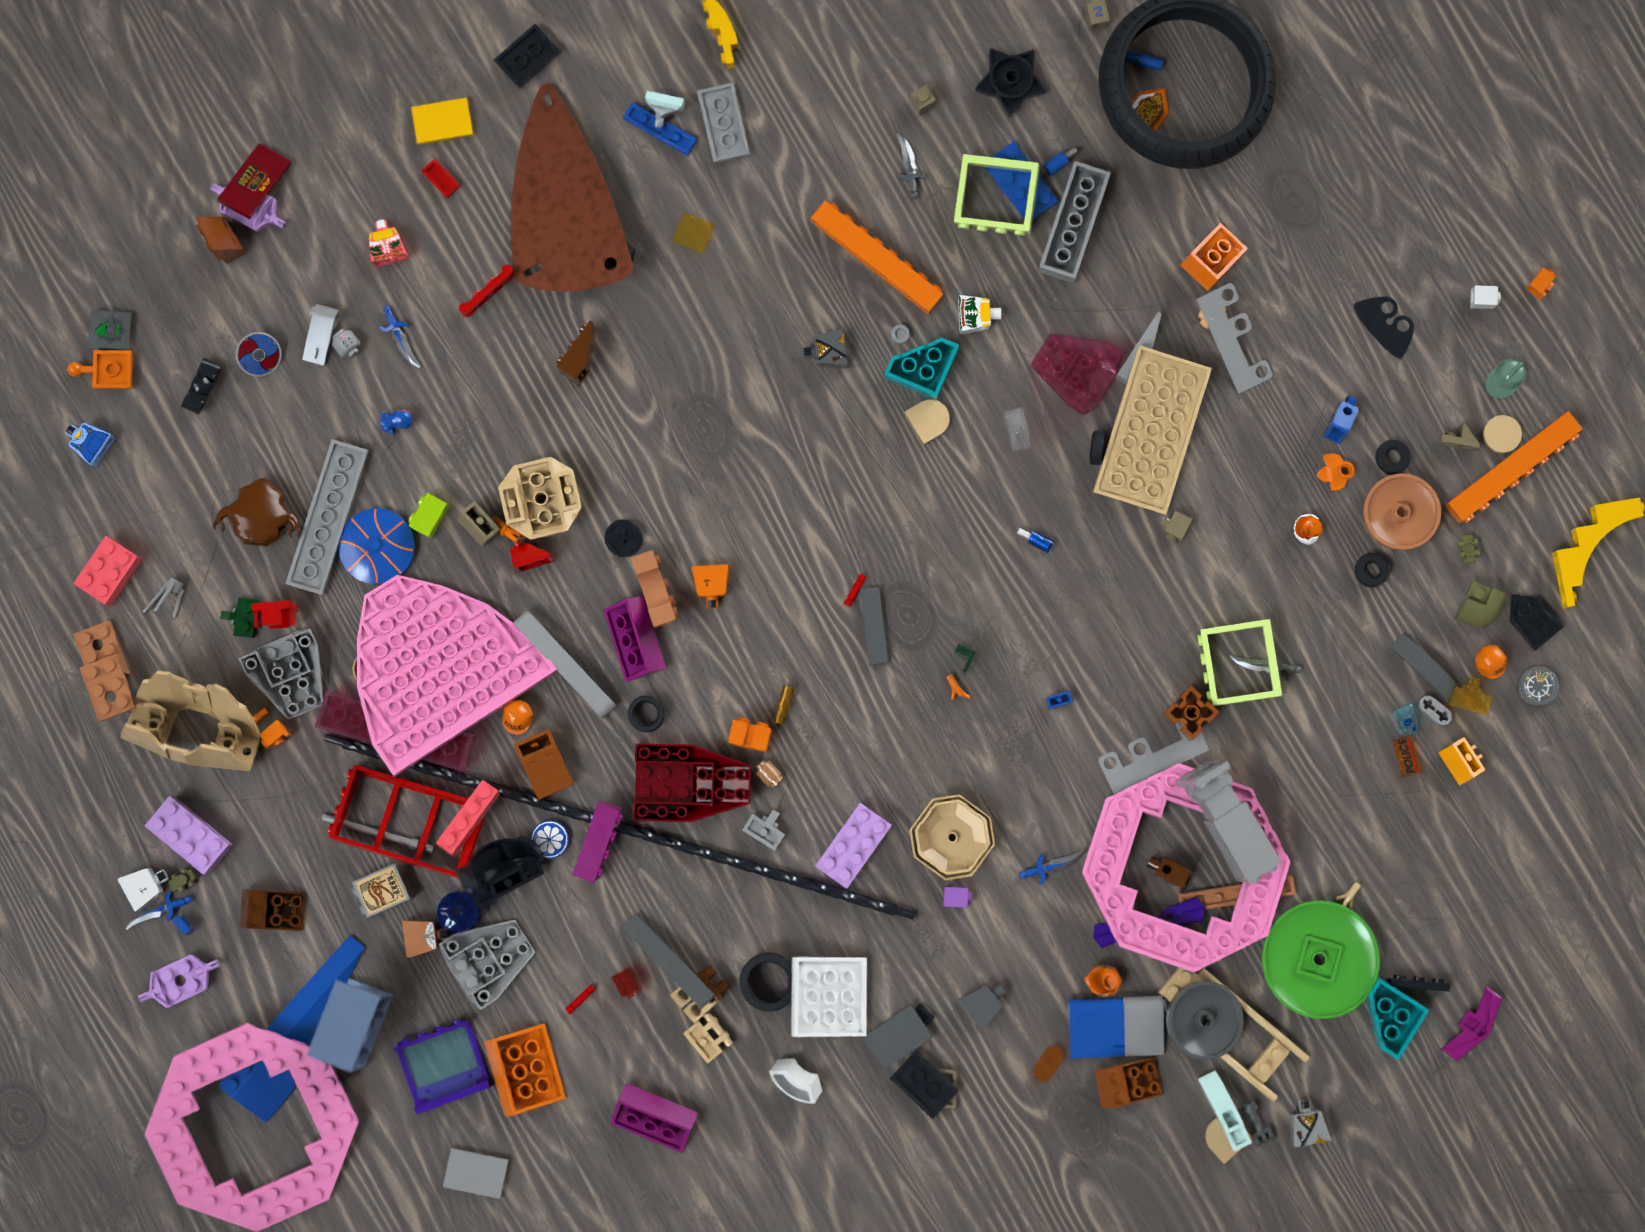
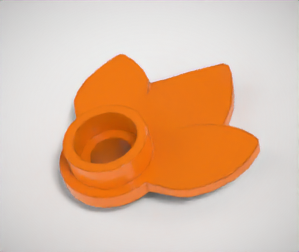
[1316,453,1355,491]

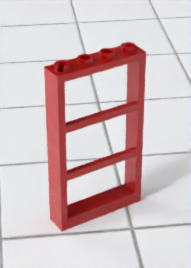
[327,764,486,879]

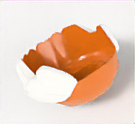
[1293,514,1323,545]

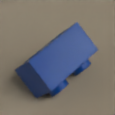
[1045,691,1073,710]

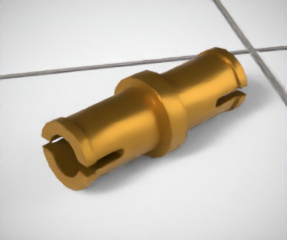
[773,685,795,725]

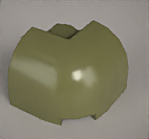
[1454,581,1507,628]

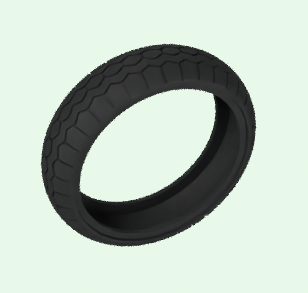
[1099,0,1276,169]

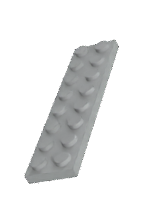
[285,439,369,596]

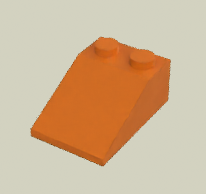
[1180,223,1248,291]

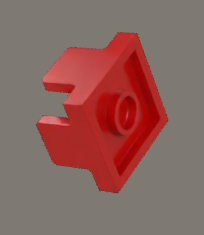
[251,600,298,629]

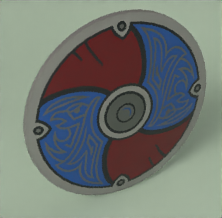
[235,332,282,377]

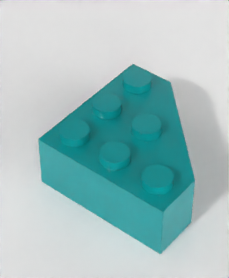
[884,338,959,400]
[1366,978,1429,1060]

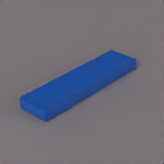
[623,102,697,156]

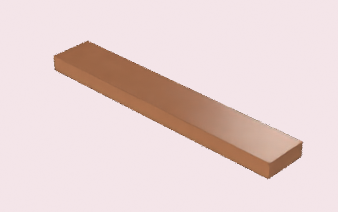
[1177,875,1296,910]

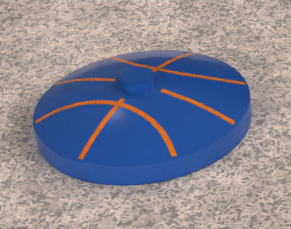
[338,508,416,585]

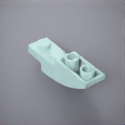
[1198,1070,1252,1151]

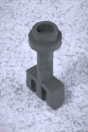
[1242,1101,1274,1146]

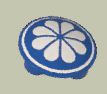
[530,820,569,859]

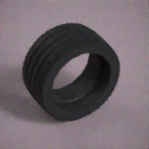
[739,952,792,1012]

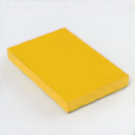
[411,98,474,145]

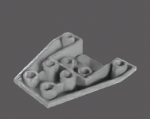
[238,628,324,720]
[439,920,535,1010]

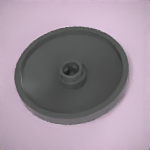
[1166,981,1243,1060]

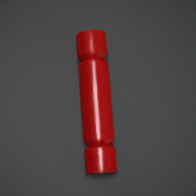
[843,574,866,607]
[565,984,595,1014]

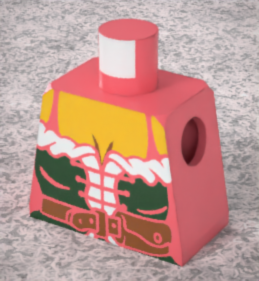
[369,220,409,268]

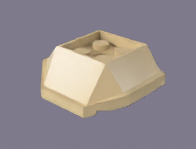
[498,457,582,540]

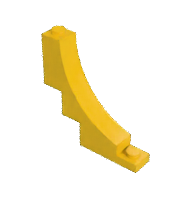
[1552,498,1645,609]

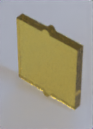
[672,213,715,254]

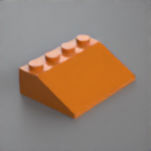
[484,1023,566,1117]

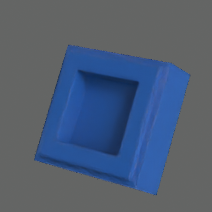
[172,916,194,935]

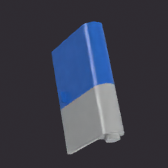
[1068,995,1167,1059]

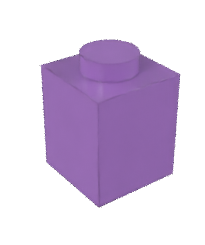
[943,887,972,908]

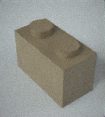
[457,501,500,547]

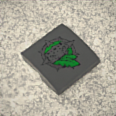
[88,310,131,350]

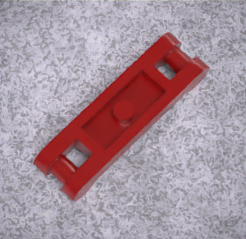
[459,264,515,317]

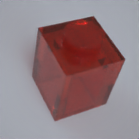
[612,967,641,999]

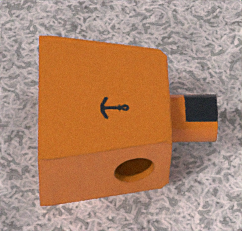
[692,564,729,609]

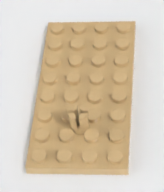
[1093,345,1212,515]

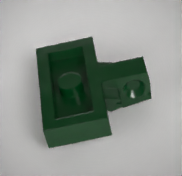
[220,598,259,638]

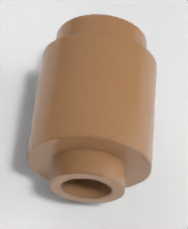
[755,760,784,789]

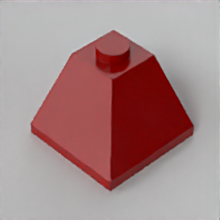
[510,542,555,573]

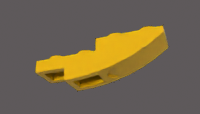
[702,0,738,69]

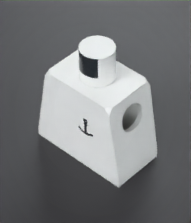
[117,868,169,911]

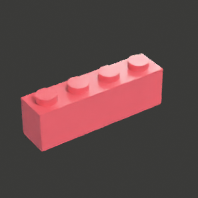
[436,780,500,857]

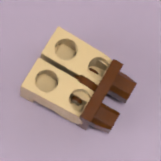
[670,966,729,1024]

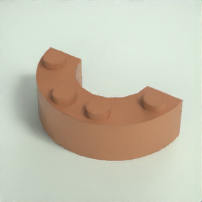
[631,550,679,629]

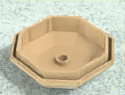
[909,794,995,880]

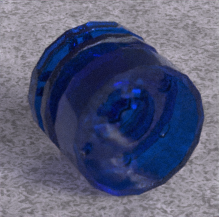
[437,891,482,933]

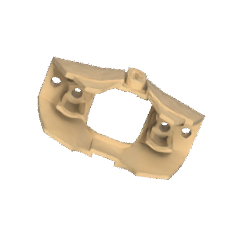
[121,671,262,771]

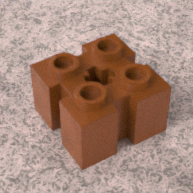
[1162,685,1219,741]

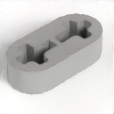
[1418,696,1452,726]

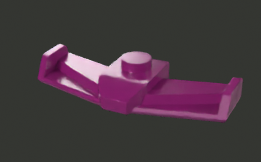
[1440,986,1503,1061]

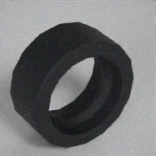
[628,696,665,733]

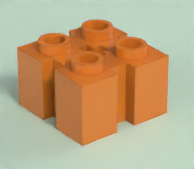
[728,717,772,753]

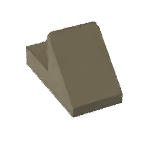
[1437,423,1480,451]

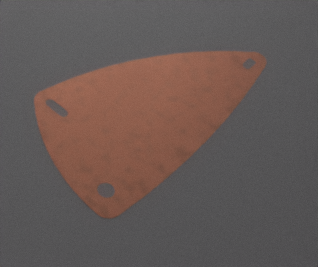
[511,83,633,292]

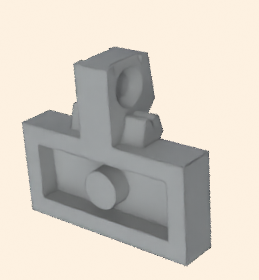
[742,810,785,851]

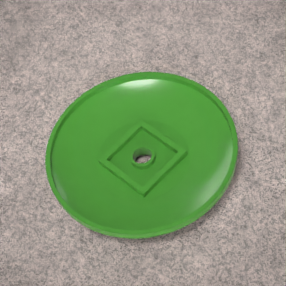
[1262,901,1380,1019]

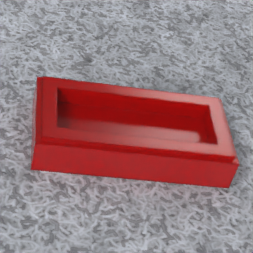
[421,158,461,199]

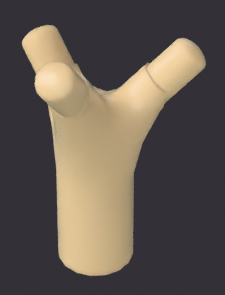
[1336,882,1361,908]

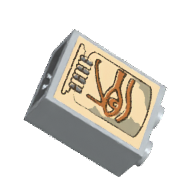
[351,863,413,918]

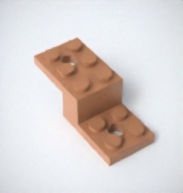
[73,620,137,722]

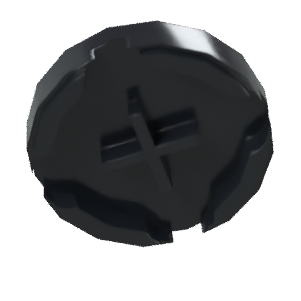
[605,519,643,558]

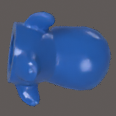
[381,410,413,434]

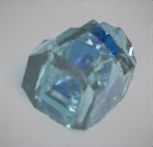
[1392,704,1419,736]

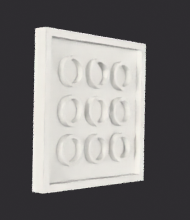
[791,957,867,1037]

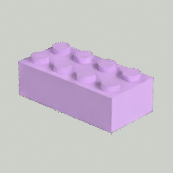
[145,796,233,875]
[815,803,892,889]

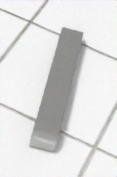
[513,610,616,719]

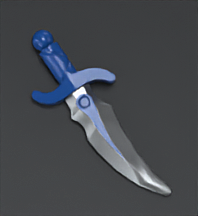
[380,306,421,368]
[1019,848,1086,884]
[126,891,192,930]

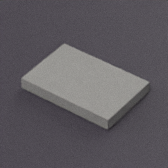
[443,1148,509,1199]

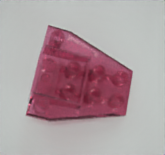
[1030,334,1124,415]

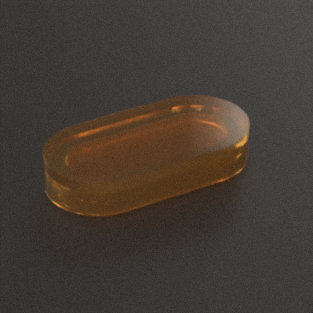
[1033,1046,1063,1082]

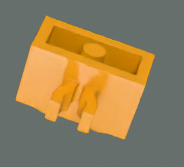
[1438,737,1485,786]

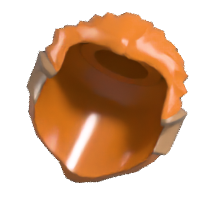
[1085,964,1122,997]

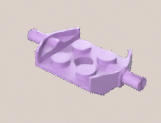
[210,183,286,233]
[138,954,220,1008]

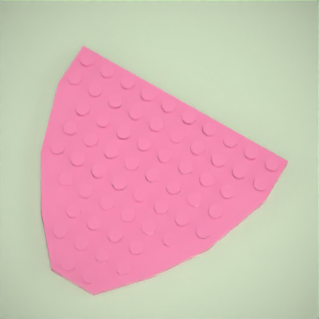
[357,575,557,777]

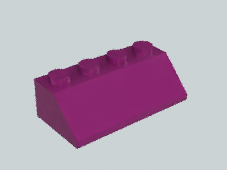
[603,596,666,682]
[610,1084,698,1153]

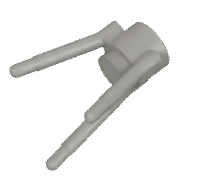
[143,577,185,618]

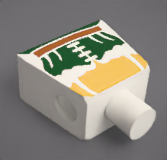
[958,295,1001,335]

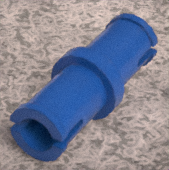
[1124,49,1163,71]

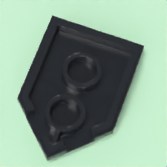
[1509,594,1564,651]

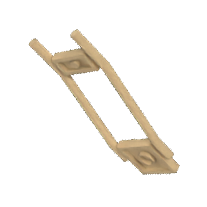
[1158,968,1310,1102]

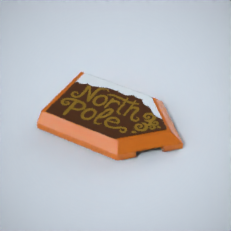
[1130,88,1169,131]

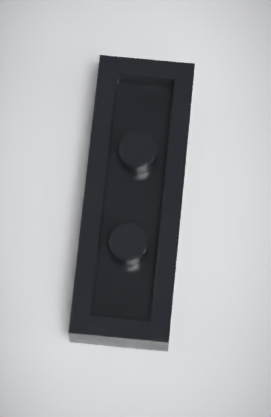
[1387,975,1450,992]

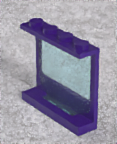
[393,1018,492,1115]

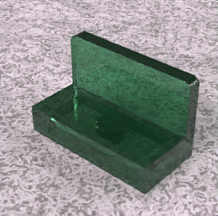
[954,644,976,676]

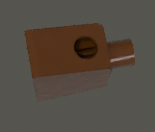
[1147,856,1193,891]

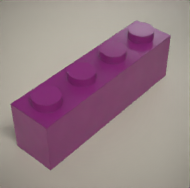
[572,800,623,883]

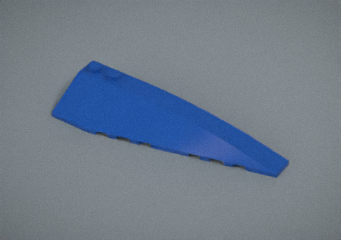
[218,935,365,1122]

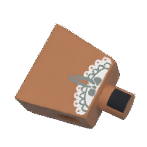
[402,921,449,958]

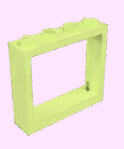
[954,154,1040,236]
[1197,619,1282,706]

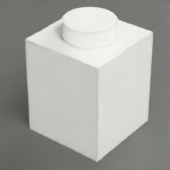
[1470,285,1501,309]

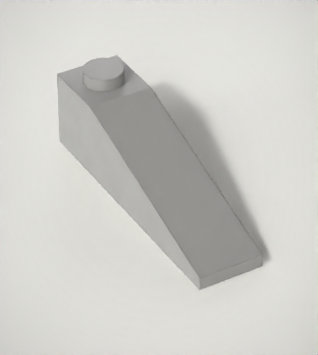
[1116,312,1161,385]

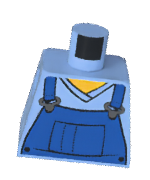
[65,423,116,468]

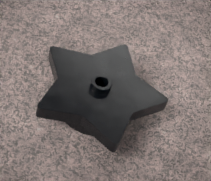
[975,48,1046,117]

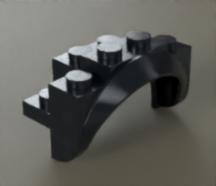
[456,835,545,909]

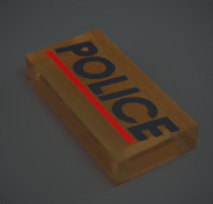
[1392,735,1422,778]

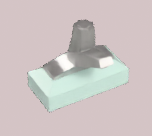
[645,91,685,128]

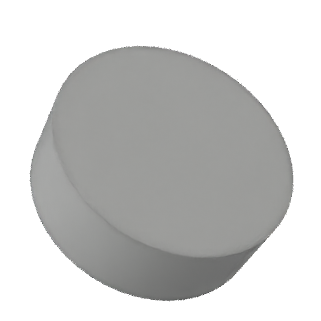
[891,325,910,345]

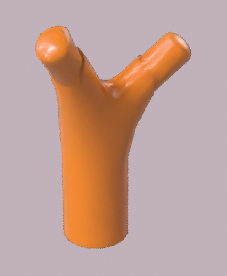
[946,674,970,700]
[252,707,269,724]

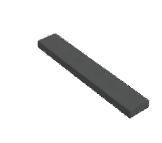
[622,913,715,1009]

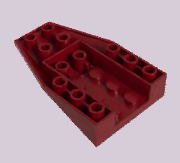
[633,743,751,822]

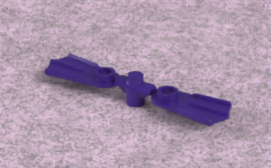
[1093,897,1205,948]

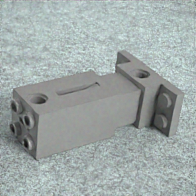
[1175,761,1282,884]

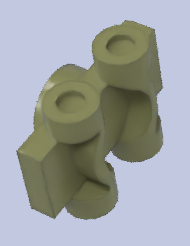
[1457,535,1480,563]
[168,867,197,893]

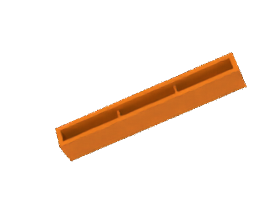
[811,201,943,315]
[1445,411,1583,523]

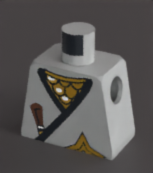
[1291,1099,1331,1147]

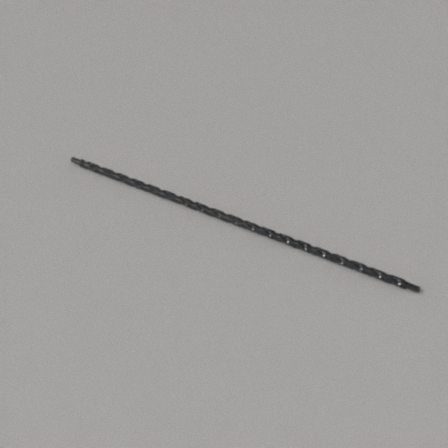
[324,734,915,920]

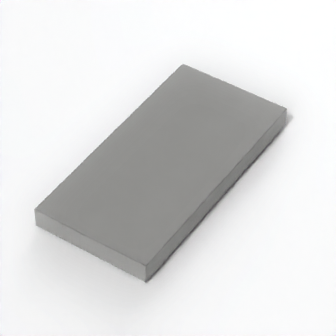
[697,82,751,164]

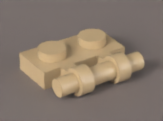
[683,1012,734,1064]

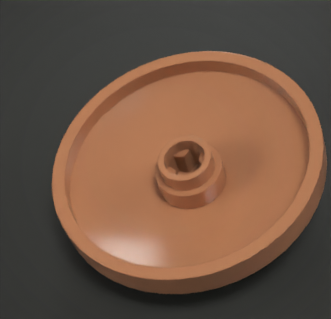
[1363,474,1441,551]

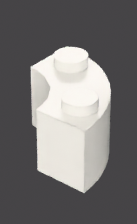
[769,1058,823,1103]

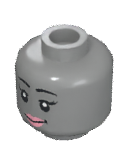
[332,329,361,358]

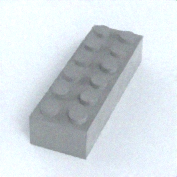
[1038,161,1111,284]

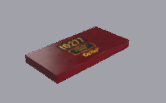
[217,143,291,220]

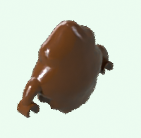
[212,478,301,546]

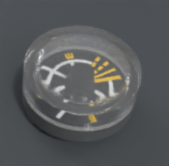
[1517,666,1560,706]

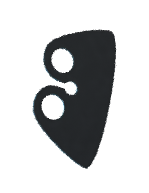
[1353,297,1414,359]

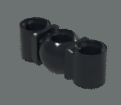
[181,358,222,415]

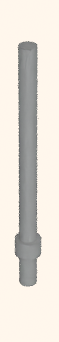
[322,813,434,853]

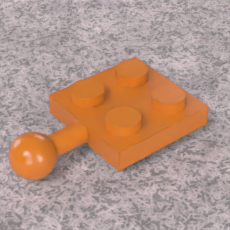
[67,350,133,389]

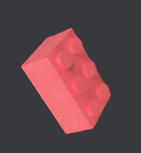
[73,536,143,607]

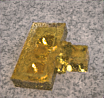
[1448,677,1492,715]

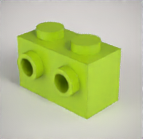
[408,493,450,539]

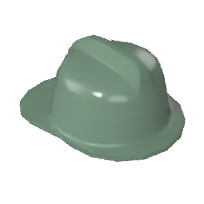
[1485,358,1527,399]

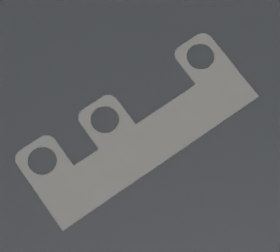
[1197,283,1273,394]
[1098,715,1210,795]

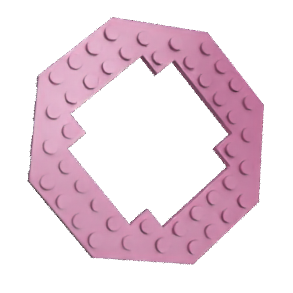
[1081,763,1291,973]
[145,1023,359,1232]

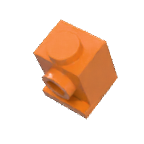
[1525,268,1556,300]
[259,720,293,749]

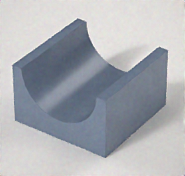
[307,978,393,1072]

